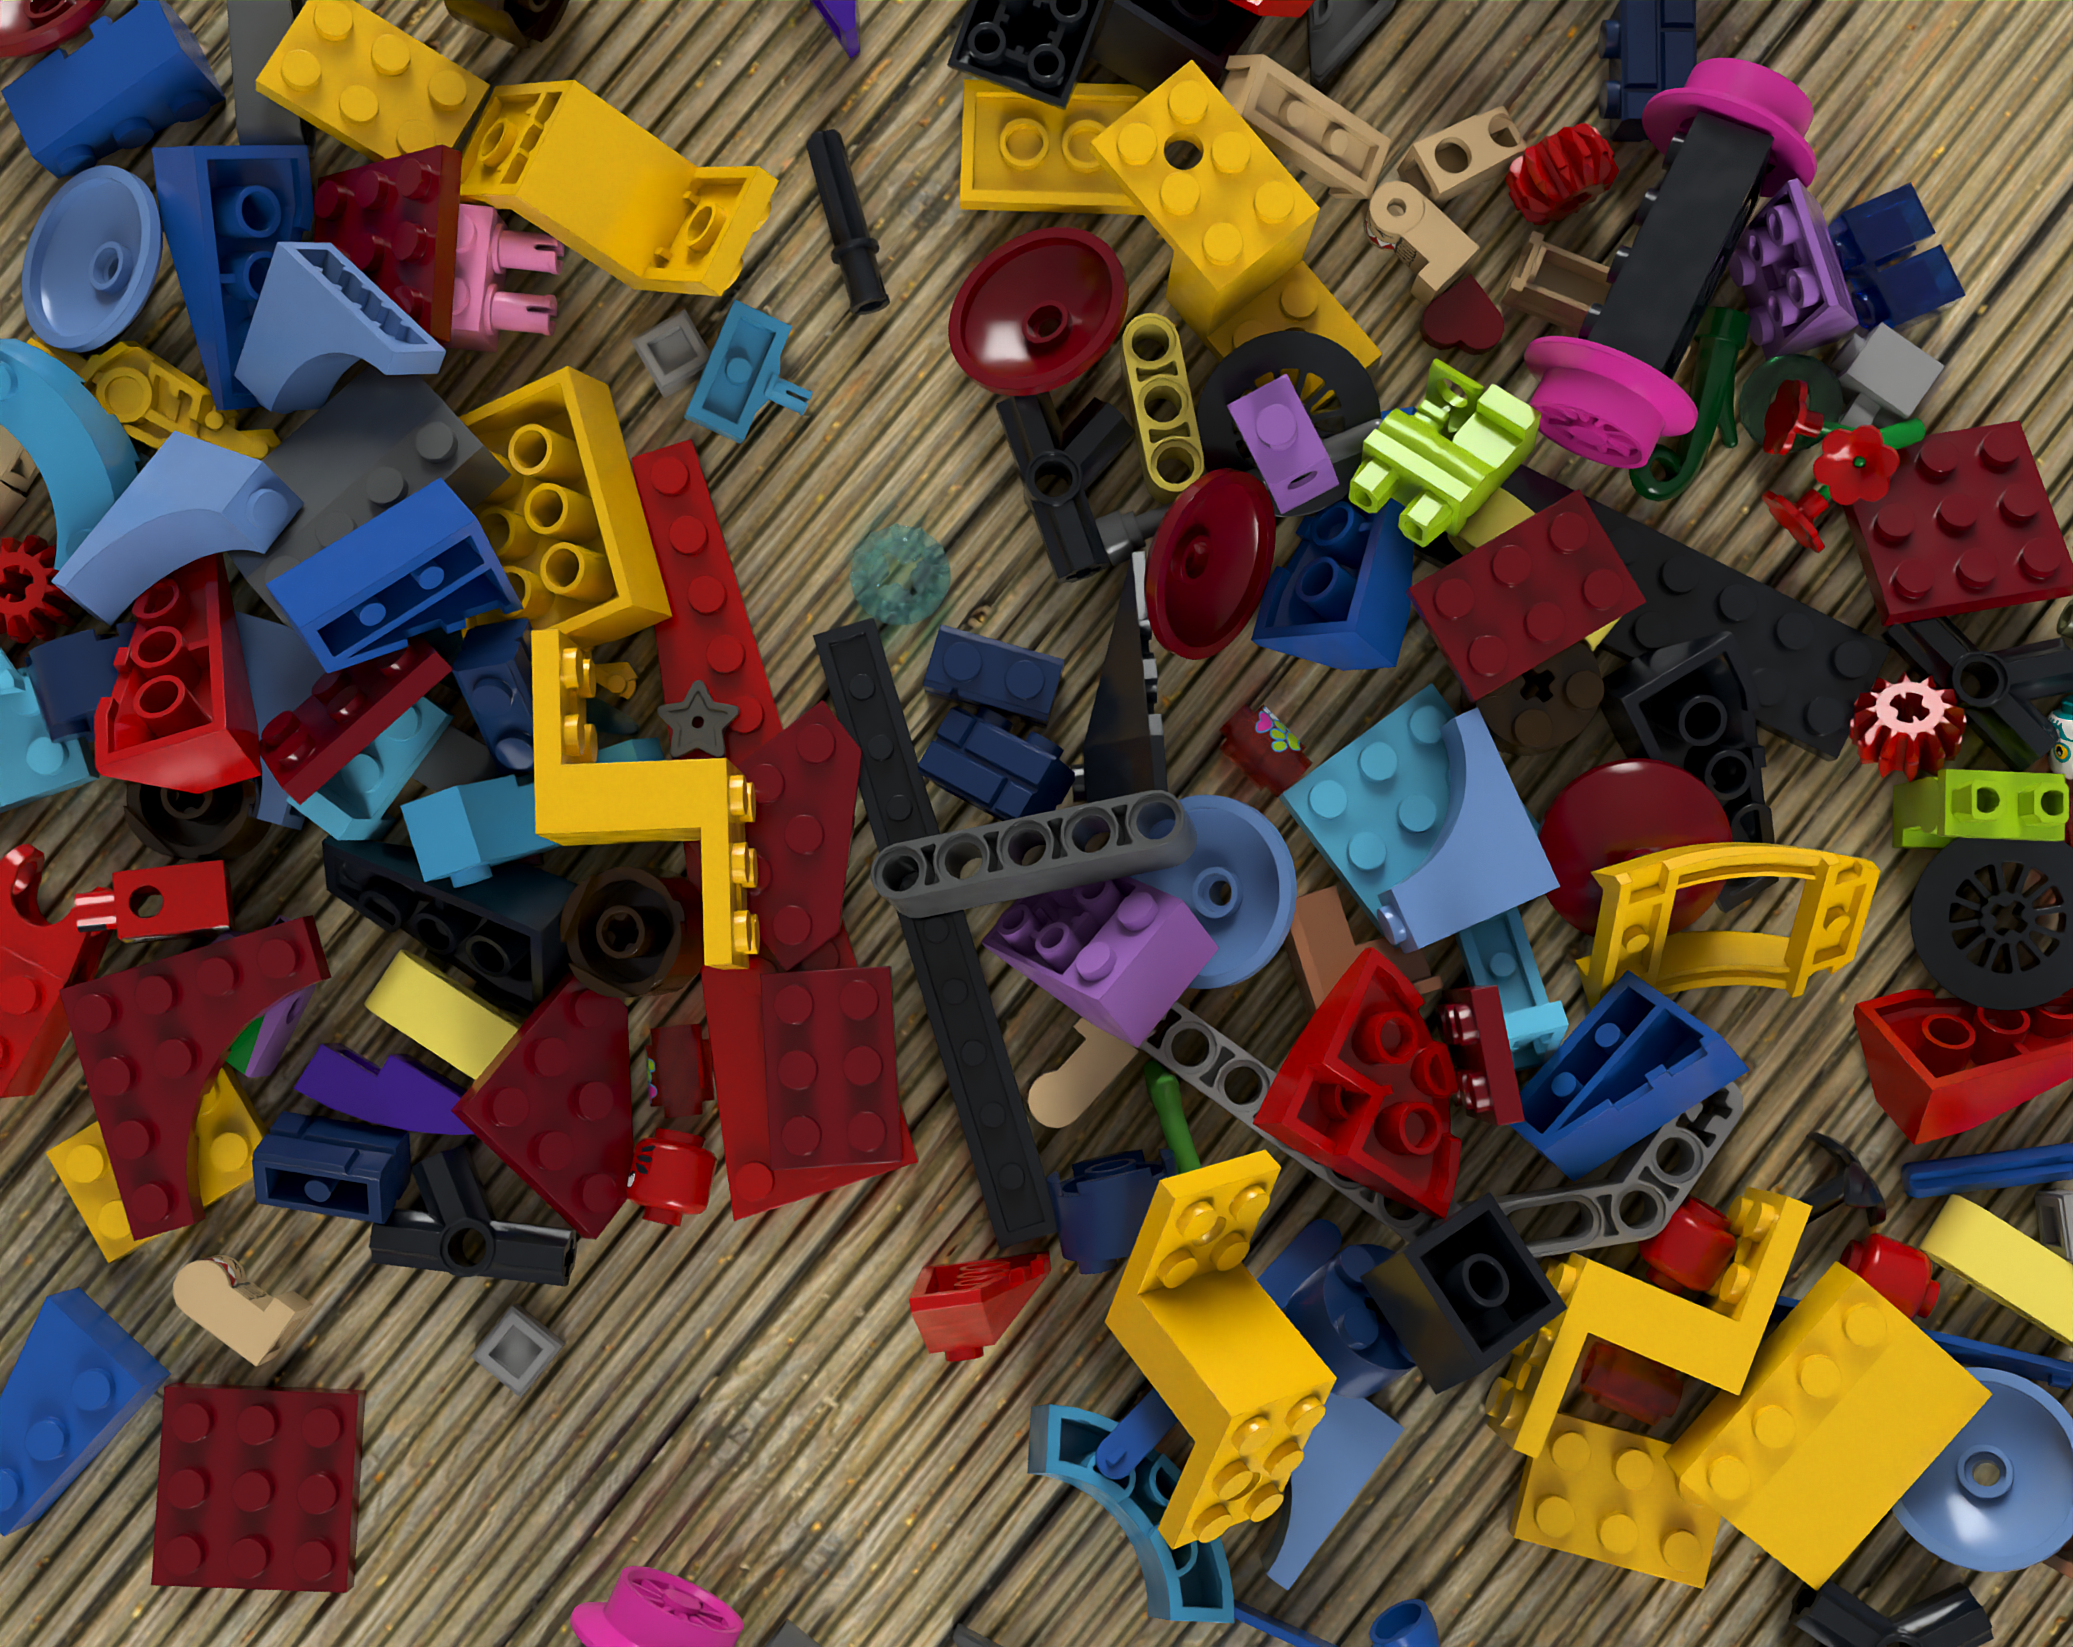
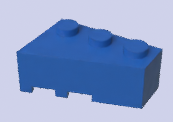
[1,0,226,179]
[265,477,524,674]
[1508,970,1750,1182]
[0,1287,171,1537]

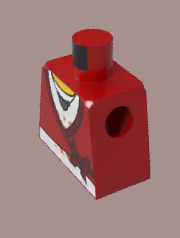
[74,860,236,944]

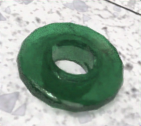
[1738,353,1843,453]

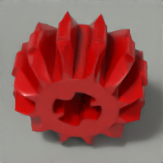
[1504,123,1619,225]
[0,535,78,644]
[1849,671,1966,783]

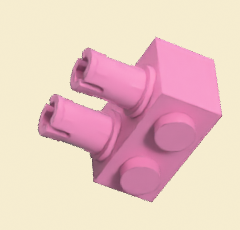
[440,204,564,353]

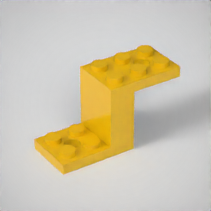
[1089,60,1383,412]
[459,80,779,296]
[531,629,760,970]
[1105,1149,1337,1550]
[1485,1186,1813,1459]

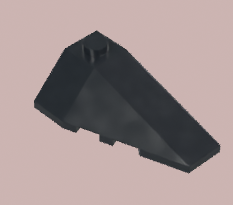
[1070,551,1168,804]
[1599,631,1779,913]
[322,835,579,1019]

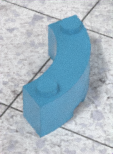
[0,339,140,571]
[400,737,665,888]
[1027,1404,1234,1623]

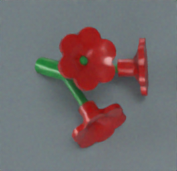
[1762,379,1925,553]

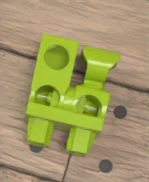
[1349,358,1542,547]
[1892,769,2069,850]

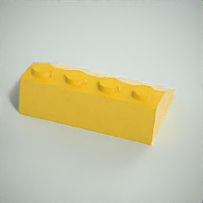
[458,366,673,649]
[1663,1261,1993,1591]

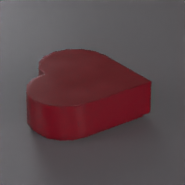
[1419,274,1504,355]

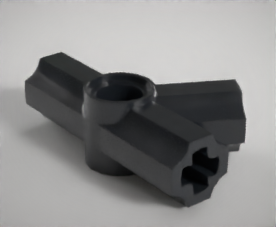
[996,391,1135,584]
[1880,616,2073,772]
[369,1145,577,1287]
[1788,1579,1994,1647]

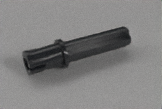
[806,129,890,315]

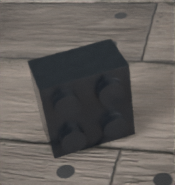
[1090,0,1266,94]
[1359,1192,1567,1395]

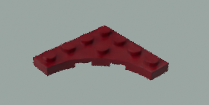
[59,915,332,1241]

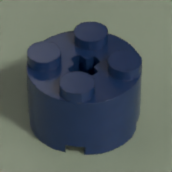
[24,622,137,743]
[1046,1149,1179,1275]
[1285,1244,1417,1399]

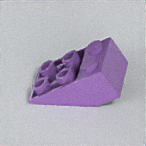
[1728,178,1859,362]
[981,876,1219,1048]

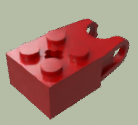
[0,844,114,1098]

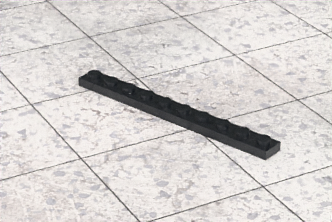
[813,617,1057,1250]

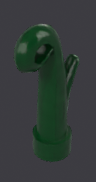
[1629,306,1752,502]

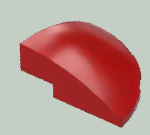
[1253,947,1462,1219]

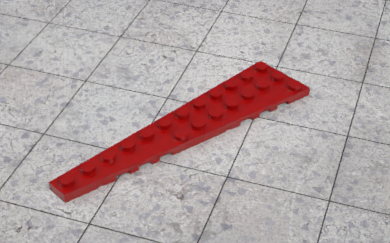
[632,439,919,1221]

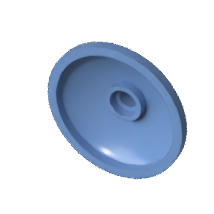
[22,165,163,353]
[1129,795,1297,989]
[1891,1367,2073,1572]

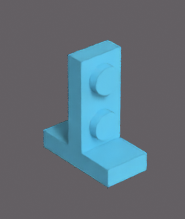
[285,694,455,840]
[1454,906,1569,1072]

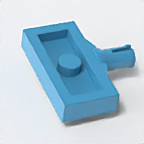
[683,299,813,444]

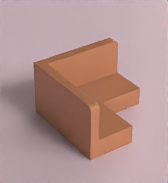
[1284,885,1444,1021]

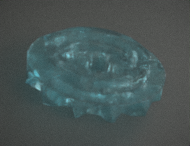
[849,523,951,625]

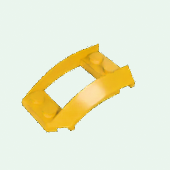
[1575,842,1881,1010]

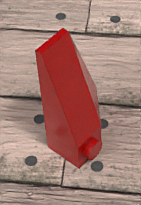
[94,552,261,794]
[1853,988,2073,1145]
[909,1250,1051,1362]

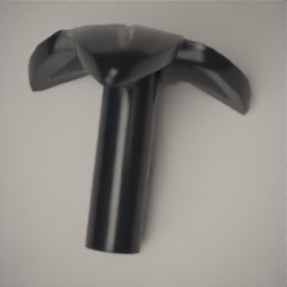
[1797,1132,1886,1227]

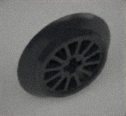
[1196,330,1381,517]
[1910,837,2073,1011]

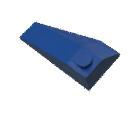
[152,145,314,410]
[1251,406,1417,671]

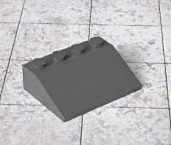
[226,364,511,631]

